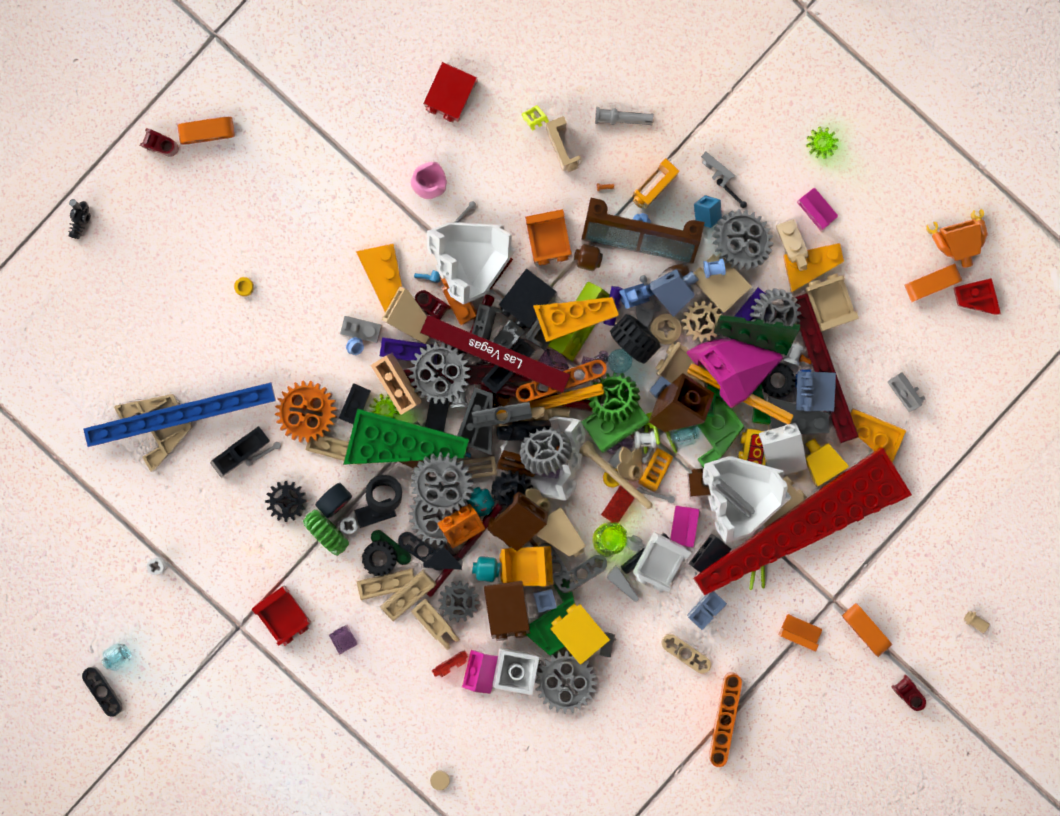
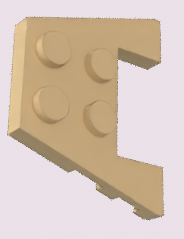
[114,394,193,472]

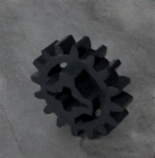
[491,470,533,508]
[265,480,308,522]

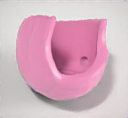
[411,162,447,199]

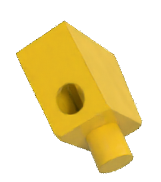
[805,438,849,486]

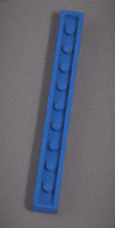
[83,382,276,447]

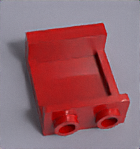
[423,62,478,123]
[251,585,311,646]

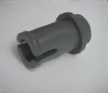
[599,632,616,657]

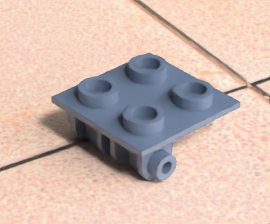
[796,371,836,411]

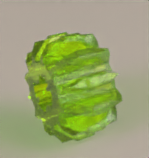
[806,126,839,159]
[369,394,400,419]

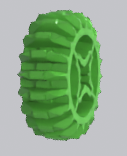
[589,372,641,424]
[303,509,349,556]

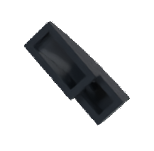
[482,338,536,394]
[210,426,270,478]

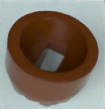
[494,393,510,407]

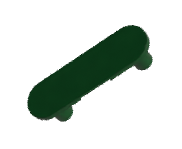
[371,530,411,565]

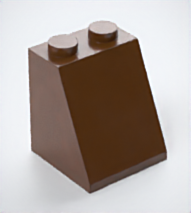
[649,373,714,432]
[484,581,531,641]

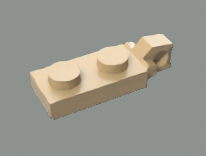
[776,219,808,271]

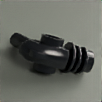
[68,199,91,239]

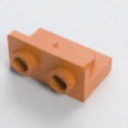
[437,504,485,549]

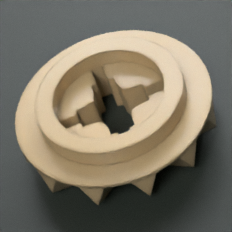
[651,314,681,345]

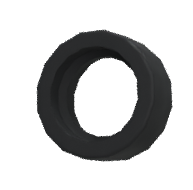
[366,475,402,513]

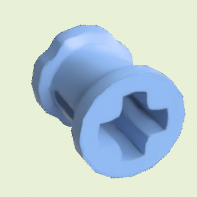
[703,258,726,278]

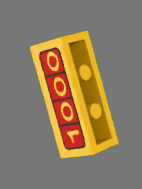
[737,429,766,466]

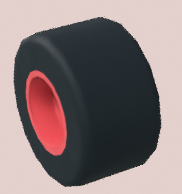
[315,482,352,518]

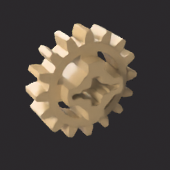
[681,301,722,343]

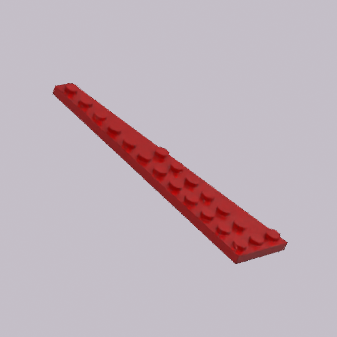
[693,447,912,595]

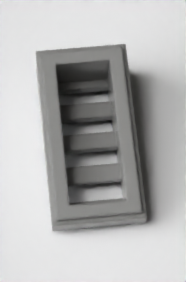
[606,565,639,602]

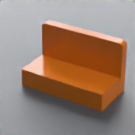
[778,614,822,652]

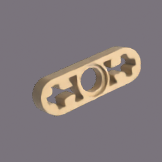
[661,634,711,674]

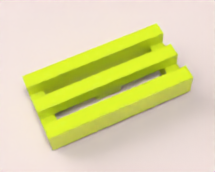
[521,105,549,131]

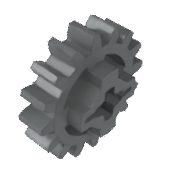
[438,580,480,623]

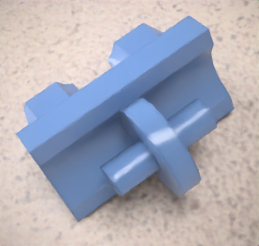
[619,283,654,309]

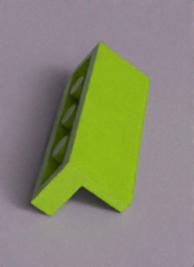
[548,282,610,361]

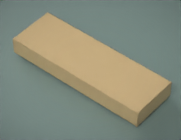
[305,435,361,465]
[356,568,415,600]
[380,569,436,621]

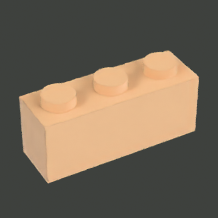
[371,353,422,415]

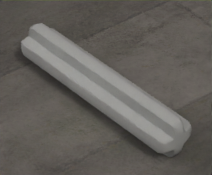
[713,478,755,517]

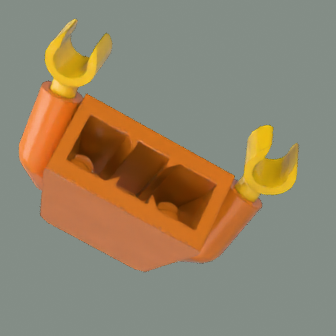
[926,209,988,268]

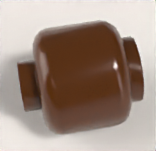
[574,244,603,271]

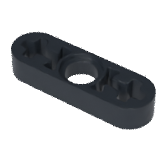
[398,532,443,571]
[82,666,122,717]

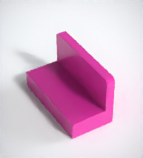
[797,188,838,231]
[670,506,699,548]
[462,650,498,694]

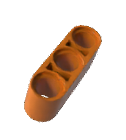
[177,117,235,145]
[904,263,962,302]
[841,603,893,657]

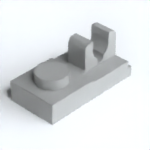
[701,151,736,187]
[340,316,382,343]
[887,372,925,413]

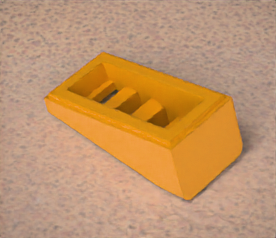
[638,447,674,492]

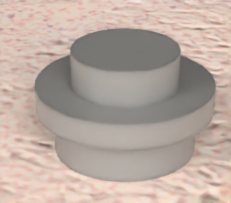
[626,535,645,552]

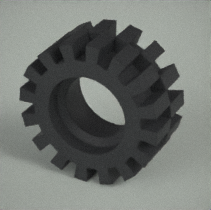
[762,363,796,398]
[362,540,398,576]

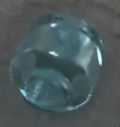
[607,349,633,374]
[670,425,700,448]
[101,643,132,672]

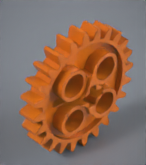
[275,381,338,443]

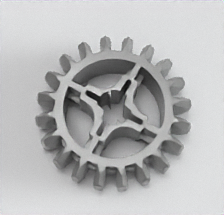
[750,288,801,326]
[520,427,572,476]

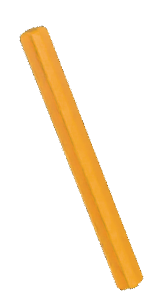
[687,364,793,424]
[496,383,605,415]

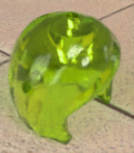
[592,522,627,558]

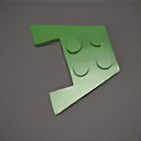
[697,398,744,469]

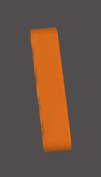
[516,360,607,403]
[709,672,742,767]

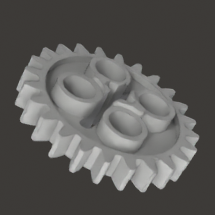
[712,209,774,271]
[409,342,471,404]
[410,452,474,514]
[408,490,467,546]
[535,651,597,714]

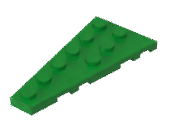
[343,409,470,465]

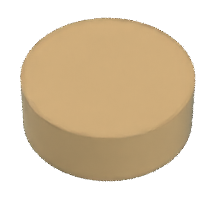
[430,770,450,790]

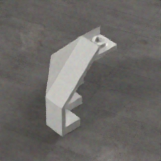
[426,222,517,304]
[501,416,585,501]
[703,456,792,543]

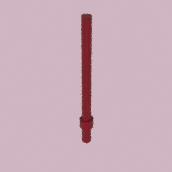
[426,503,503,597]

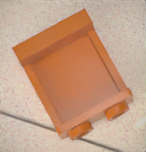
[525,209,572,266]

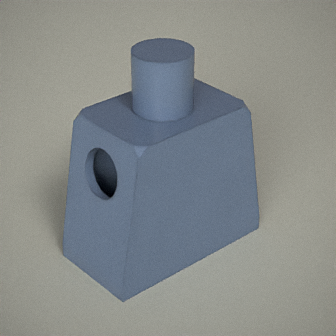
[649,270,699,317]

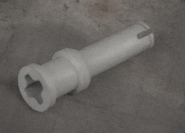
[595,107,654,126]

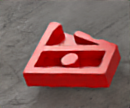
[953,278,1001,315]

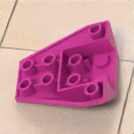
[686,337,783,408]

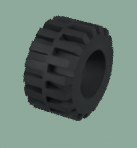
[610,314,661,364]

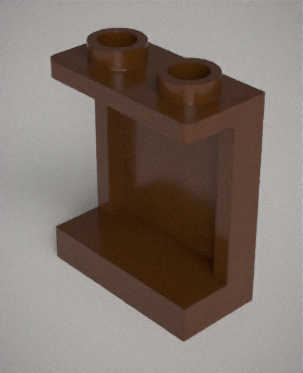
[488,492,548,551]

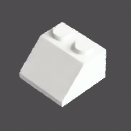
[492,647,539,695]

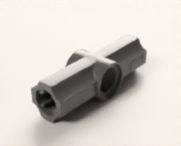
[472,402,532,428]

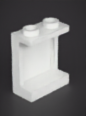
[759,423,807,475]
[633,532,691,593]

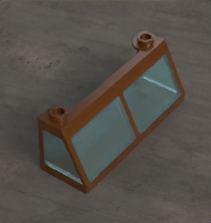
[581,197,705,264]

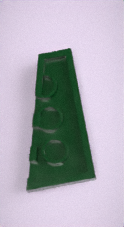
[714,315,800,356]

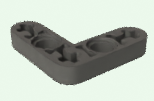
[538,543,607,593]

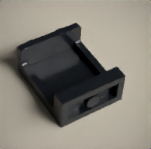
[498,268,557,329]

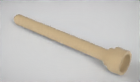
[579,440,653,509]

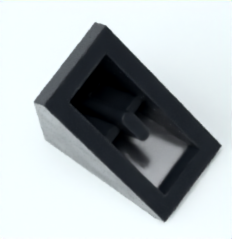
[423,541,463,570]

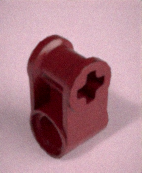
[139,128,179,157]
[415,290,451,321]
[891,674,926,711]

